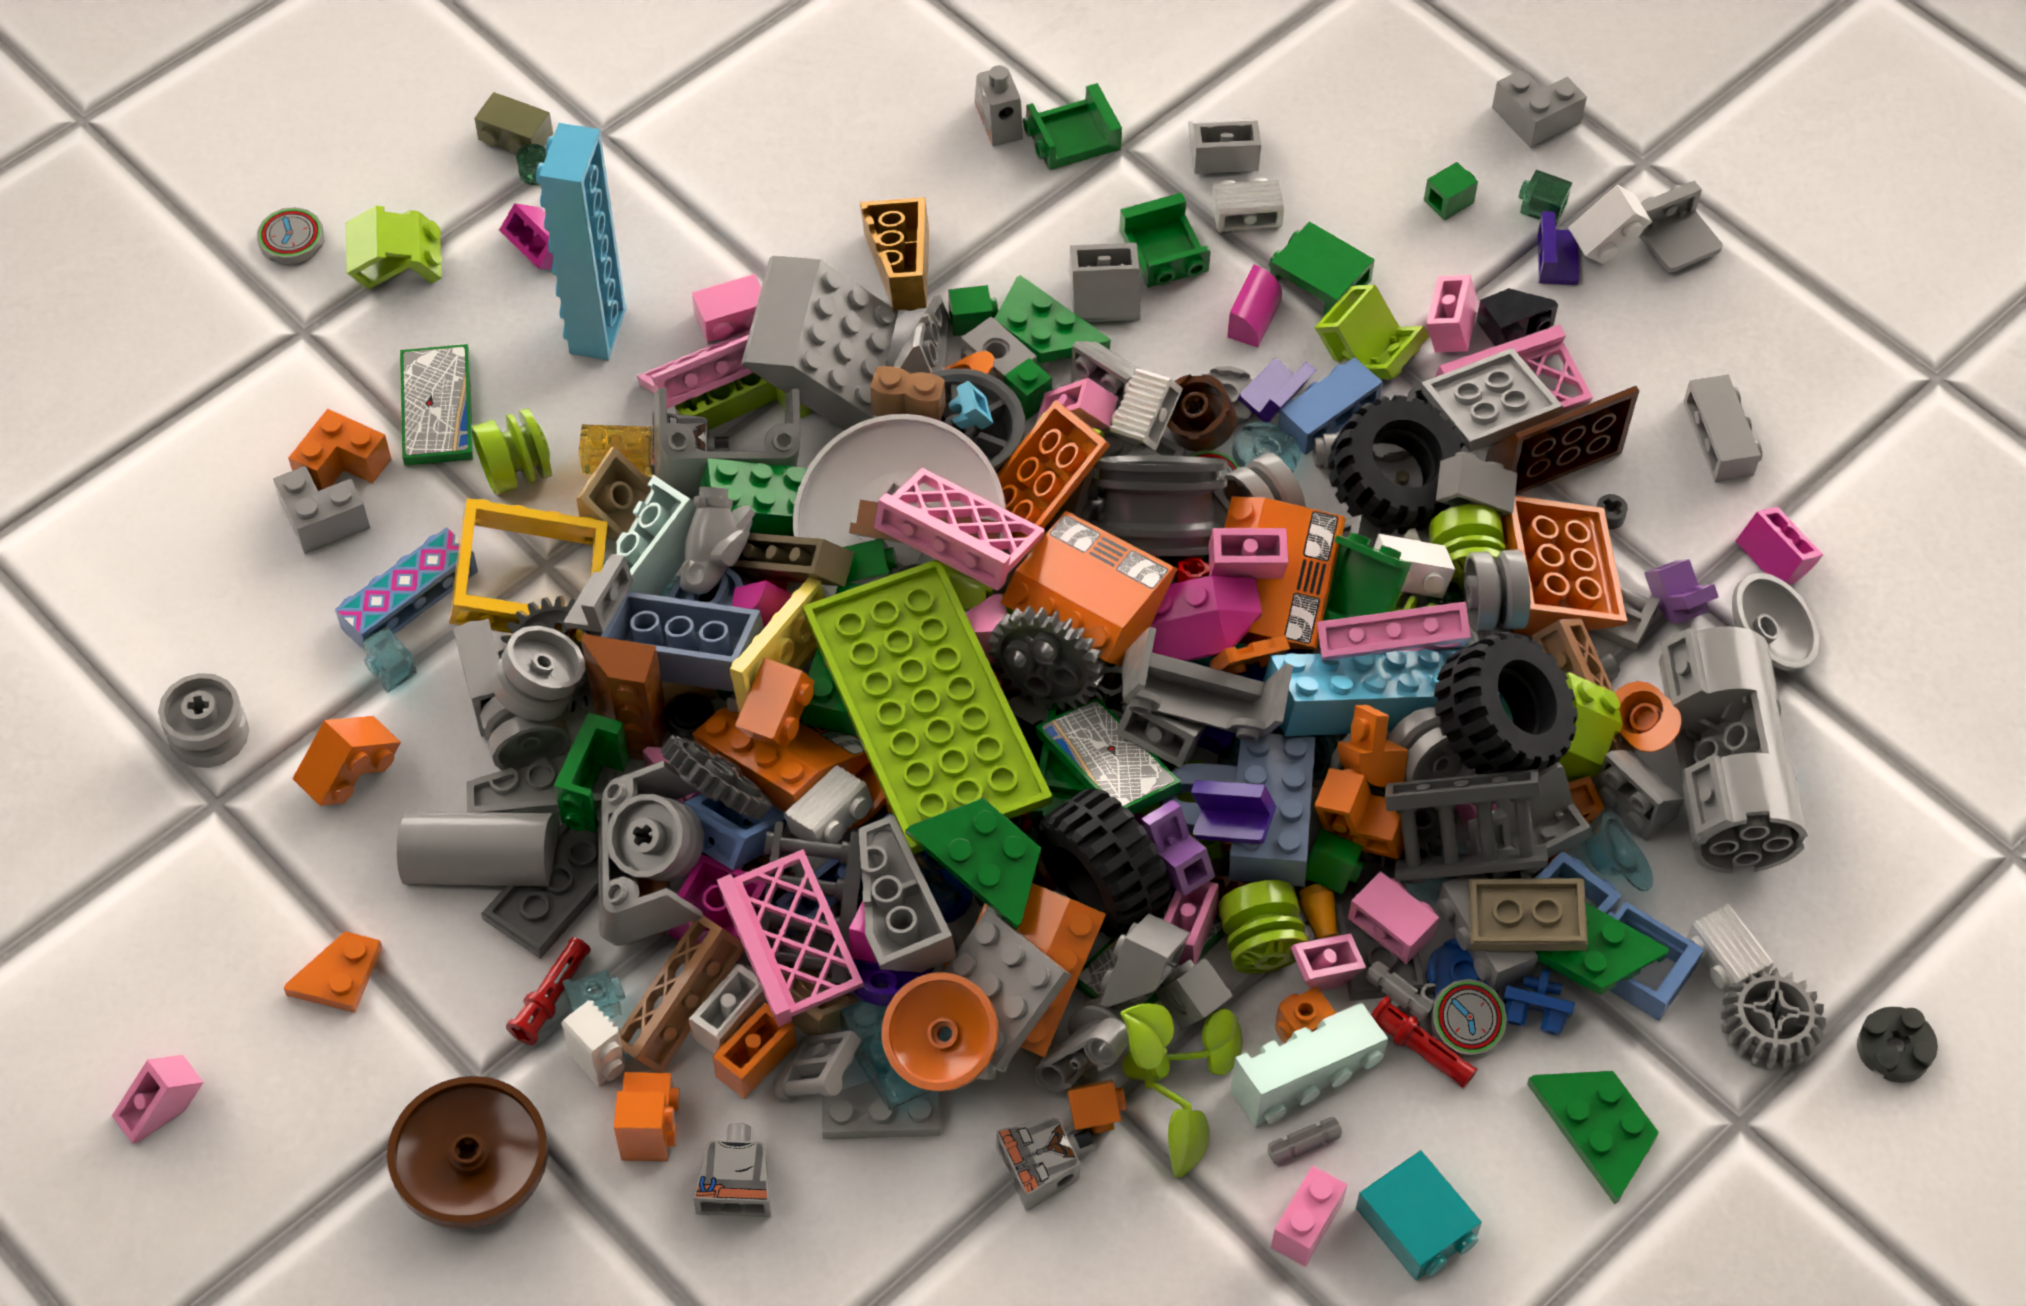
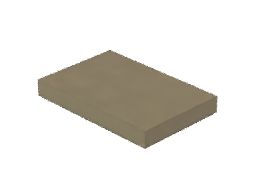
[1468,878,1588,951]

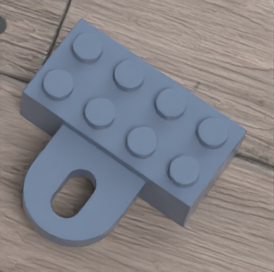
[601,567,764,692]
[1160,734,1315,887]

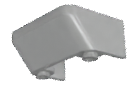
[653,388,800,499]
[1122,627,1293,742]
[598,761,702,946]

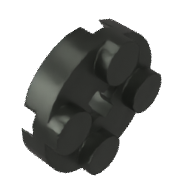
[1857,1006,1938,1083]

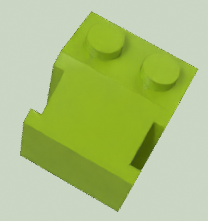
[345,205,442,289]
[1314,285,1429,380]
[1557,672,1623,782]

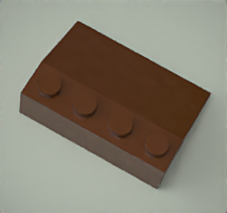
[1485,386,1640,496]

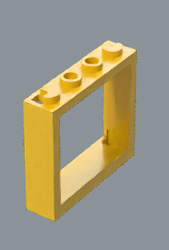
[449,498,608,641]

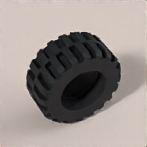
[1328,395,1465,535]
[1434,632,1577,775]
[1037,789,1172,937]

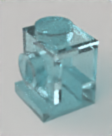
[361,627,417,693]
[563,969,626,1019]

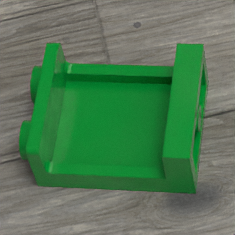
[1022,83,1122,170]
[1119,192,1211,288]
[1268,221,1375,315]
[1323,532,1412,621]
[554,712,629,832]

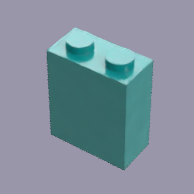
[1356,1150,1482,1281]

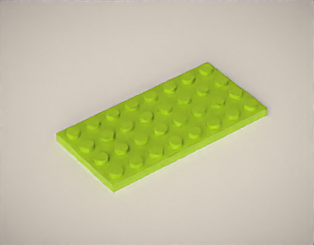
[803,560,1053,854]

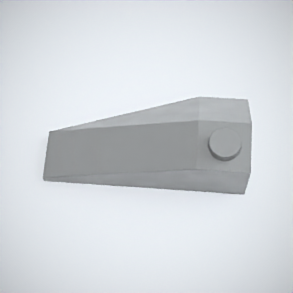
[894,295,951,374]
[858,814,957,973]

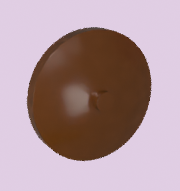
[387,1076,548,1229]

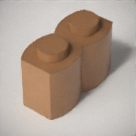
[870,366,945,421]

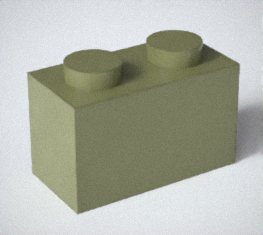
[474,92,553,160]

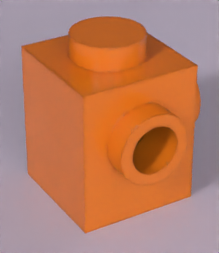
[1275,986,1336,1044]
[1067,1079,1127,1133]

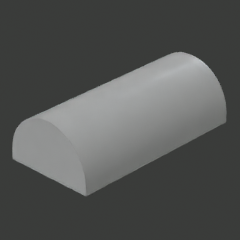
[397,812,560,886]

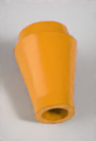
[1298,884,1339,940]

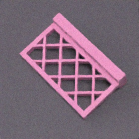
[1435,325,1593,411]
[636,329,753,409]
[874,468,1045,591]
[1317,602,1471,661]
[717,849,864,1027]

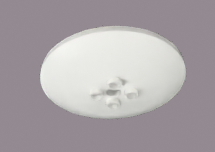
[793,414,1006,598]

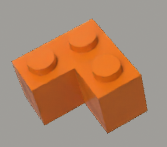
[288,408,392,491]
[292,716,401,806]
[1314,768,1404,859]
[614,1072,680,1162]

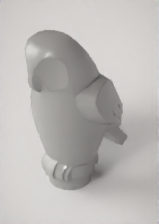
[680,487,755,595]

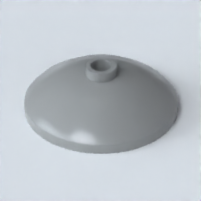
[1732,573,1819,671]

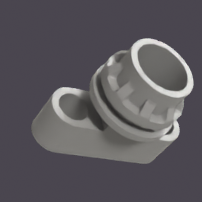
[1034,993,1134,1093]

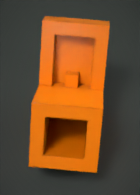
[1338,705,1408,787]

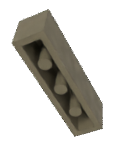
[728,533,854,587]

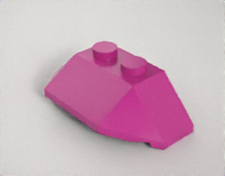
[1150,575,1262,662]

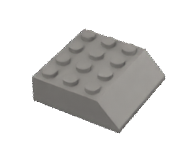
[741,255,898,431]

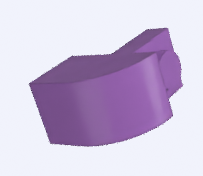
[1644,559,1719,624]
[1141,800,1215,896]

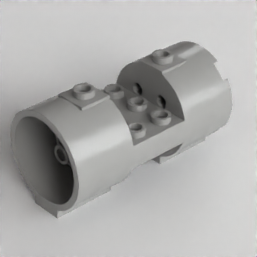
[1659,626,1808,873]

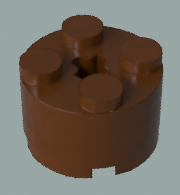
[1167,374,1238,452]

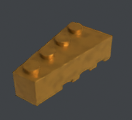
[860,197,929,311]

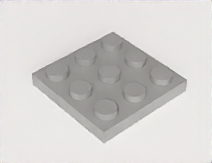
[1422,348,1563,452]
[943,909,1072,1070]

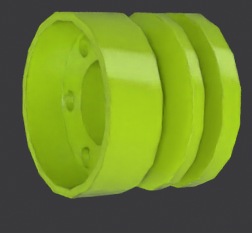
[471,408,552,495]
[1428,504,1506,595]
[1217,880,1309,974]

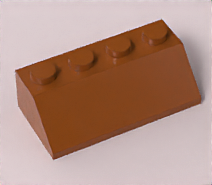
[581,634,667,760]

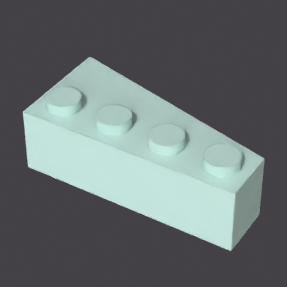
[601,475,697,596]
[1230,1003,1388,1128]

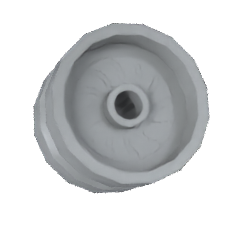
[1221,453,1306,507]
[1464,549,1531,632]
[491,626,585,722]
[158,673,249,768]
[480,696,572,770]
[1387,707,1476,782]
[606,794,704,881]

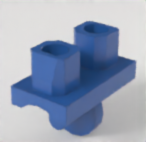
[1502,968,1575,1036]

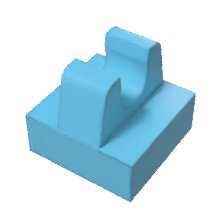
[949,381,993,430]

